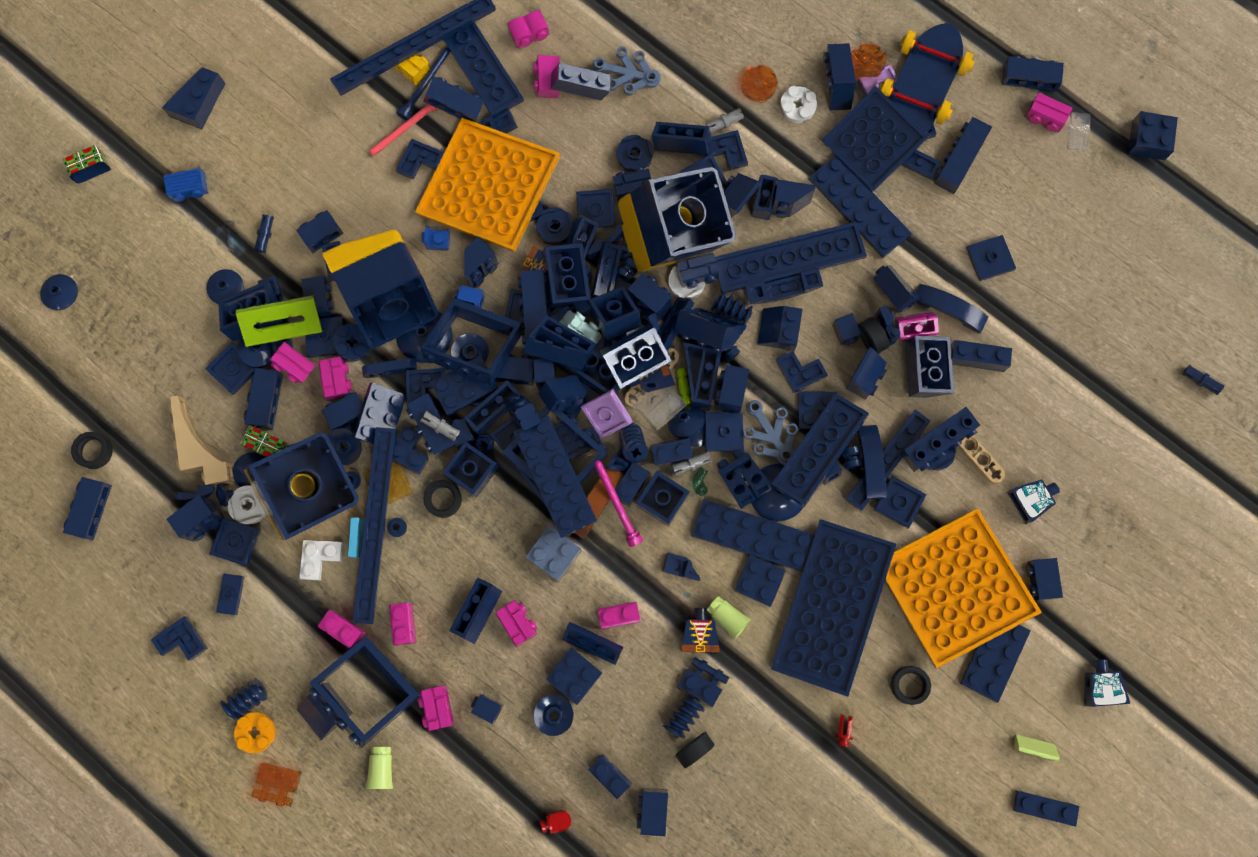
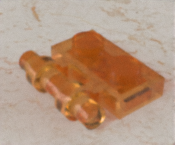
[251,762,302,807]

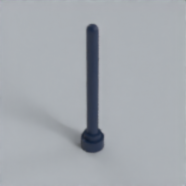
[396,48,450,121]

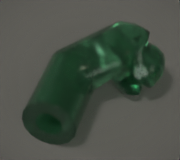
[692,467,708,496]

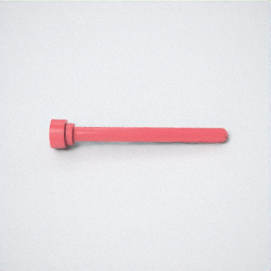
[369,104,439,156]

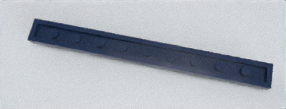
[330,0,496,96]
[353,427,396,624]

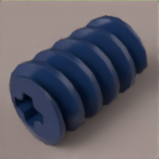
[711,291,753,325]
[619,423,648,463]
[220,678,268,720]
[662,693,705,739]

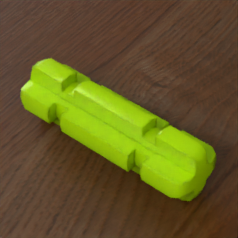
[676,368,691,405]

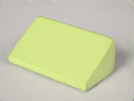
[1013,734,1060,761]

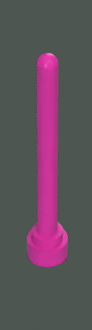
[594,460,643,547]

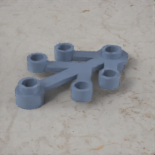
[593,46,661,96]
[743,400,798,466]

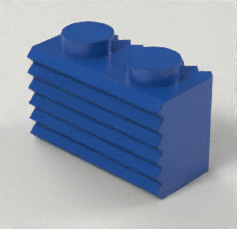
[163,167,208,202]

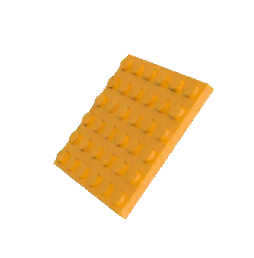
[415,118,561,252]
[885,509,1042,669]

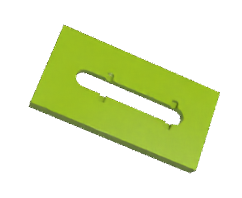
[236,296,322,347]

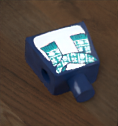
[1007,480,1060,524]
[1084,660,1130,707]

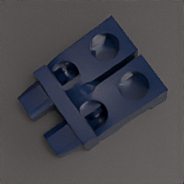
[717,449,773,509]

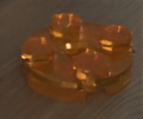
[851,44,887,77]
[741,65,778,103]

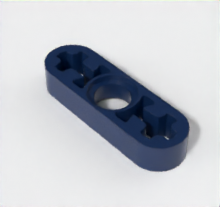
[362,358,417,378]

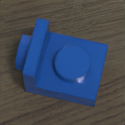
[421,226,451,251]

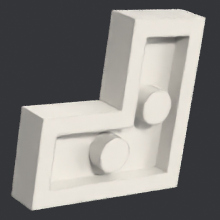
[299,540,343,581]

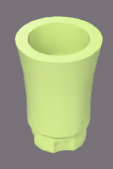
[706,596,752,640]
[365,747,393,789]

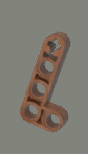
[574,469,626,539]

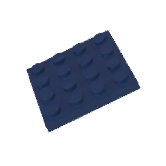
[822,86,928,192]

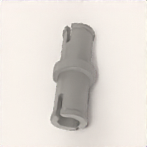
[706,108,744,134]
[420,411,460,441]
[671,451,712,476]

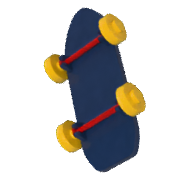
[879,23,975,134]

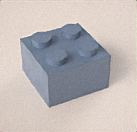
[526,525,582,582]

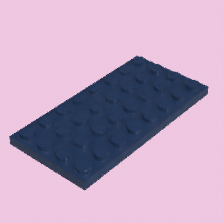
[771,519,897,697]

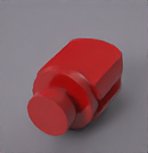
[835,714,853,747]
[540,810,571,834]

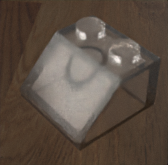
[629,387,686,430]

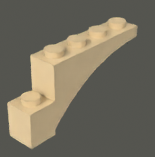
[169,395,235,487]

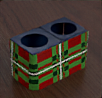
[63,145,112,183]
[240,425,288,457]

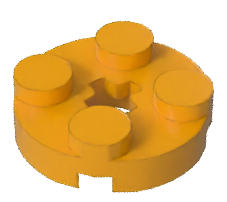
[234,712,276,753]

